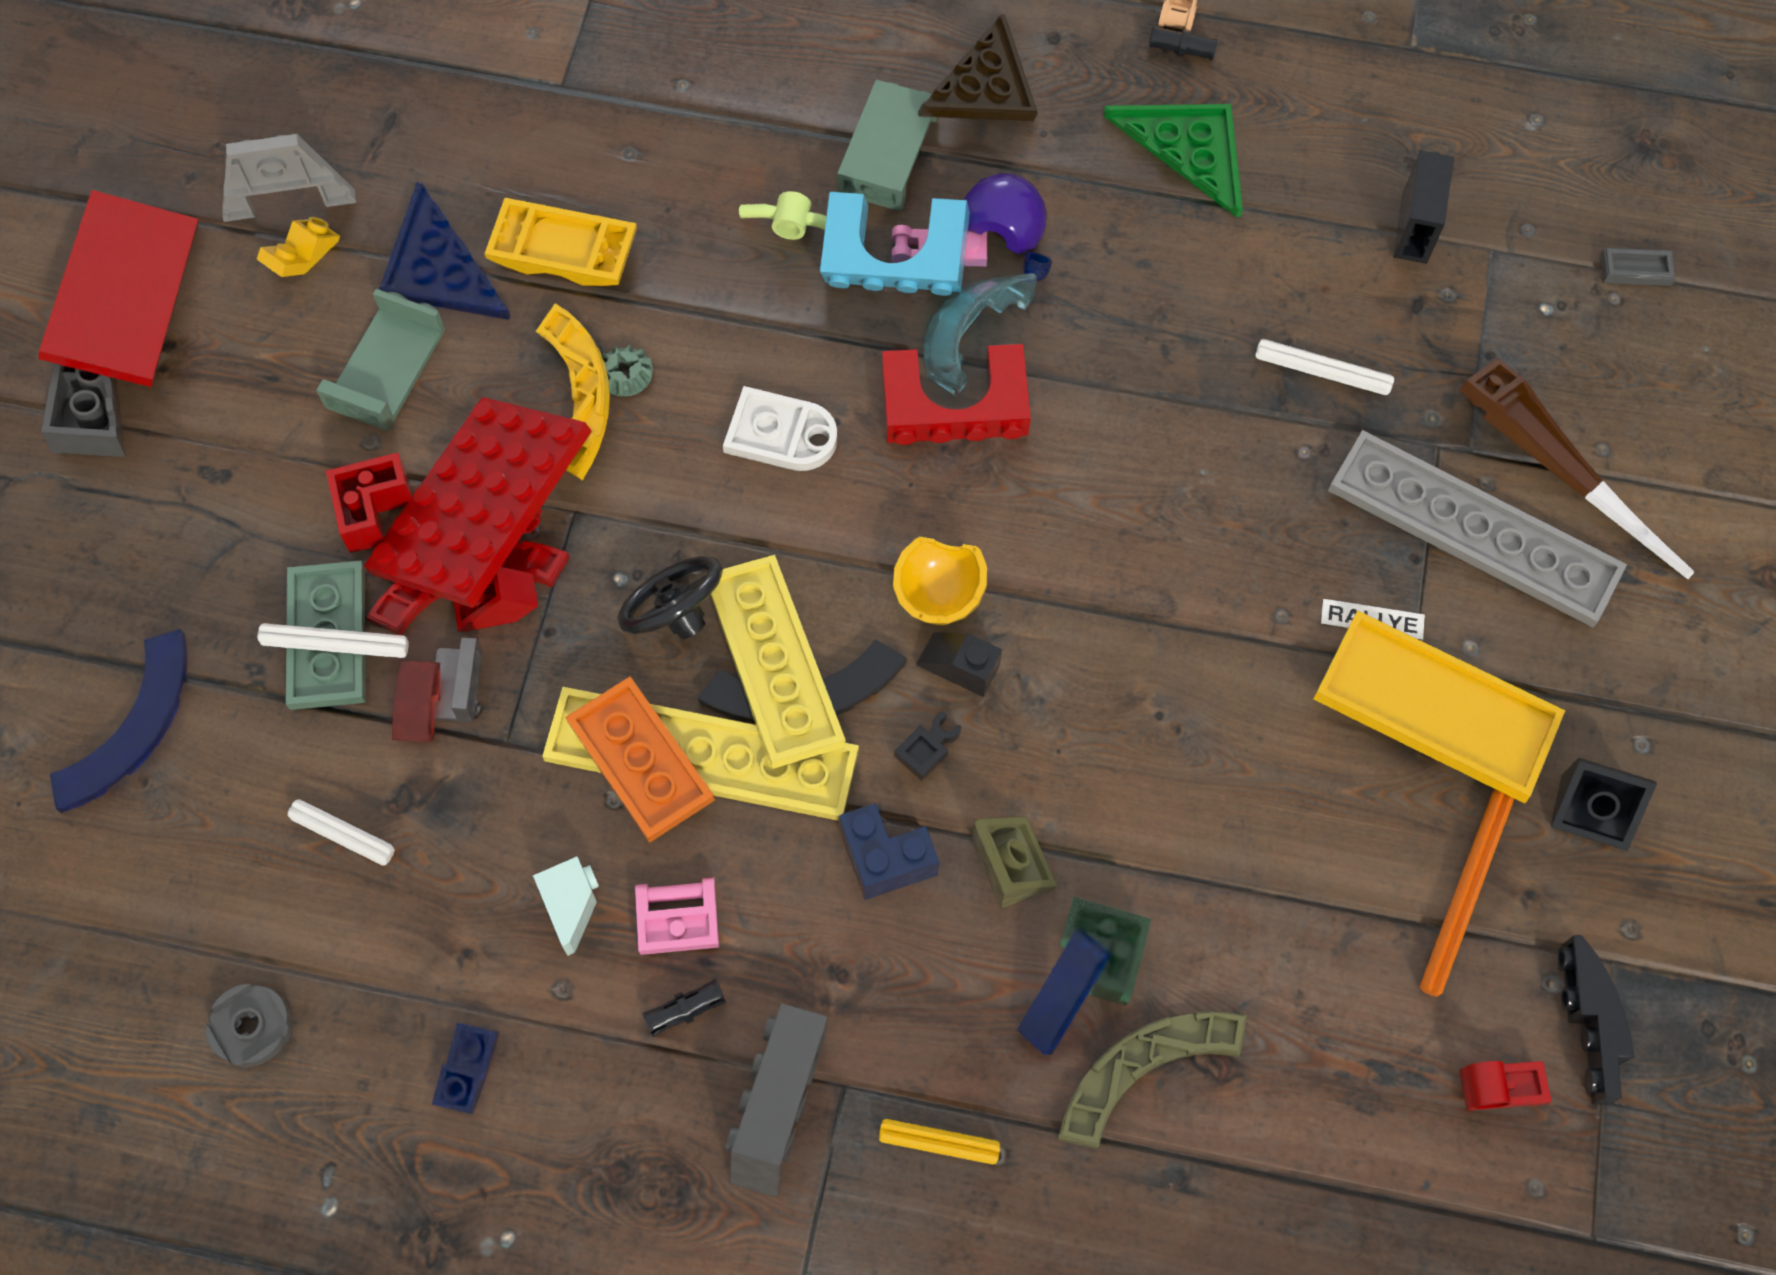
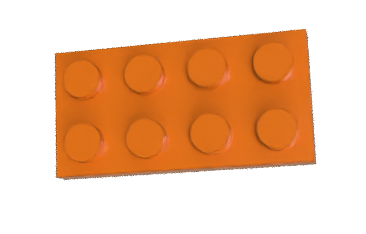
[565,677,715,843]

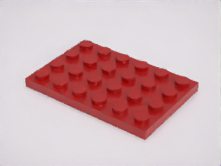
[364,397,592,608]

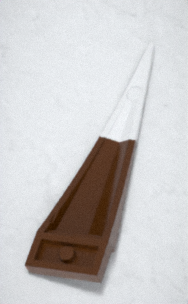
[1459,358,1694,579]

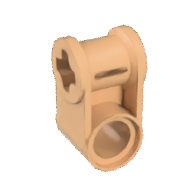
[1158,0,1198,34]

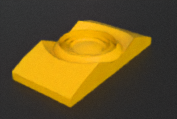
[484,198,637,286]

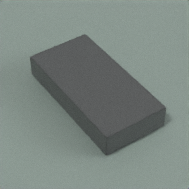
[1600,248,1676,286]

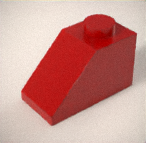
[454,567,538,632]

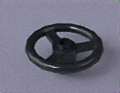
[617,556,723,639]

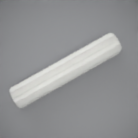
[287,799,395,865]

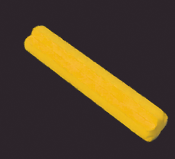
[879,1119,1000,1165]

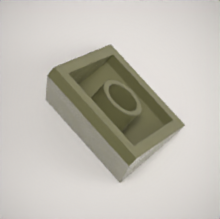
[971,817,1057,909]

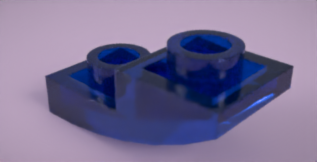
[432,1022,499,1114]

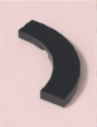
[698,639,907,722]

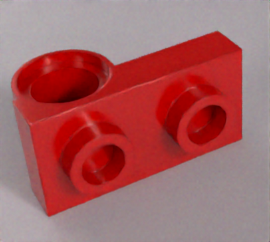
[1459,1061,1552,1111]

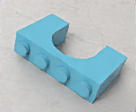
[820,192,970,296]

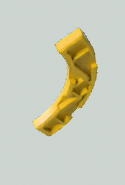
[536,303,610,480]

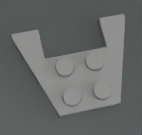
[222,134,357,222]

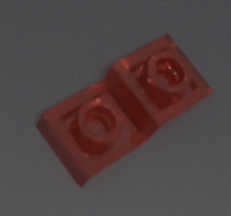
[392,661,440,742]

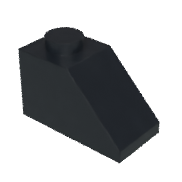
[917,632,1002,697]

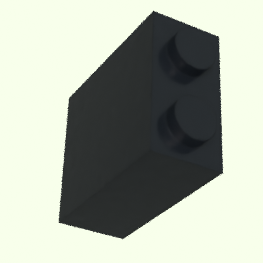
[1393,150,1454,264]

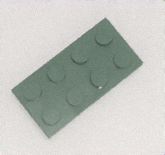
[286,561,366,710]

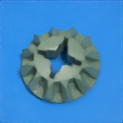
[602,344,653,397]

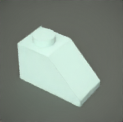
[533,857,599,956]

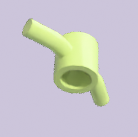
[739,191,827,240]

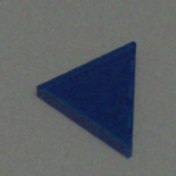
[379,182,511,320]

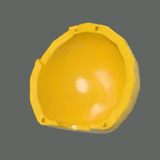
[893,537,987,625]

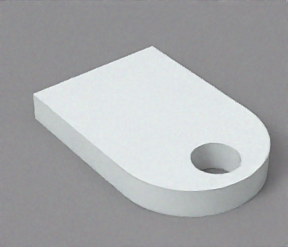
[723,386,837,471]

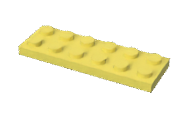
[704,555,846,769]

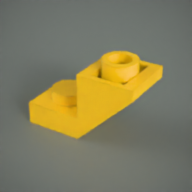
[257,217,340,277]

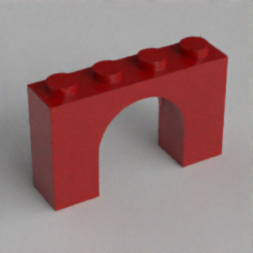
[882,344,1031,445]

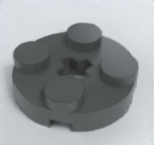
[206,984,292,1068]

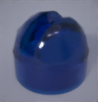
[1023,252,1052,281]

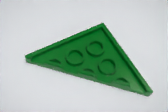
[1103,104,1243,217]

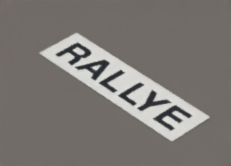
[1321,599,1425,640]

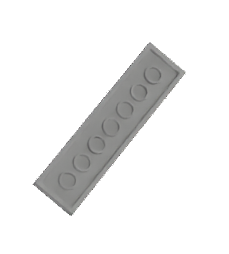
[1328,430,1627,628]

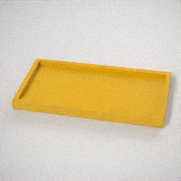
[1313,610,1565,804]

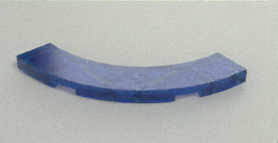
[50,629,187,813]

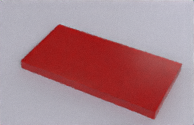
[38,190,198,387]

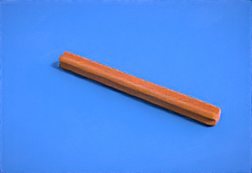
[1420,789,1514,997]

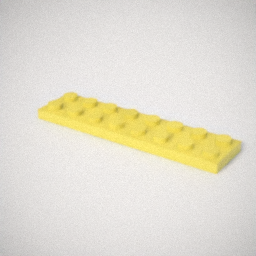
[542,687,859,821]

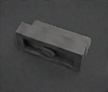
[427,638,483,722]

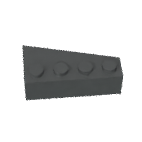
[41,363,126,457]
[725,1003,828,1198]

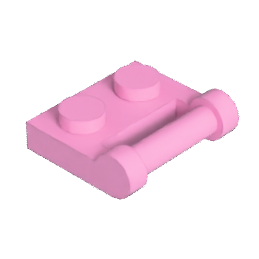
[635,877,719,955]

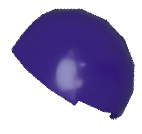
[964,173,1047,254]

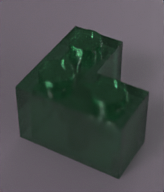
[1059,897,1151,1006]

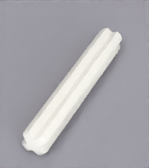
[1256,339,1394,395]
[257,623,409,658]

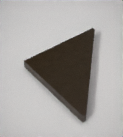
[918,14,1038,121]

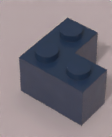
[839,803,939,900]

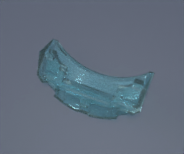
[924,273,1037,396]

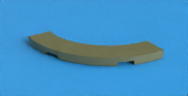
[1057,1011,1247,1149]

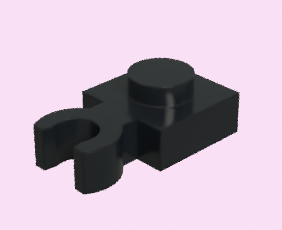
[894,712,961,781]

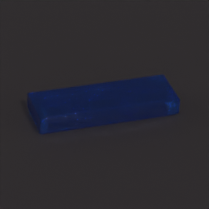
[1017,930,1112,1055]

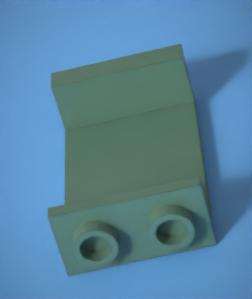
[837,79,938,211]
[316,289,445,431]

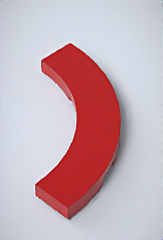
[366,541,570,635]

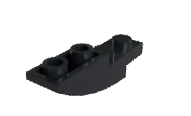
[1558,935,1634,1105]

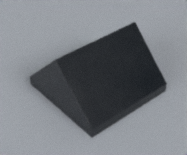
[1551,758,1657,851]

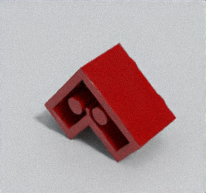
[326,452,413,553]

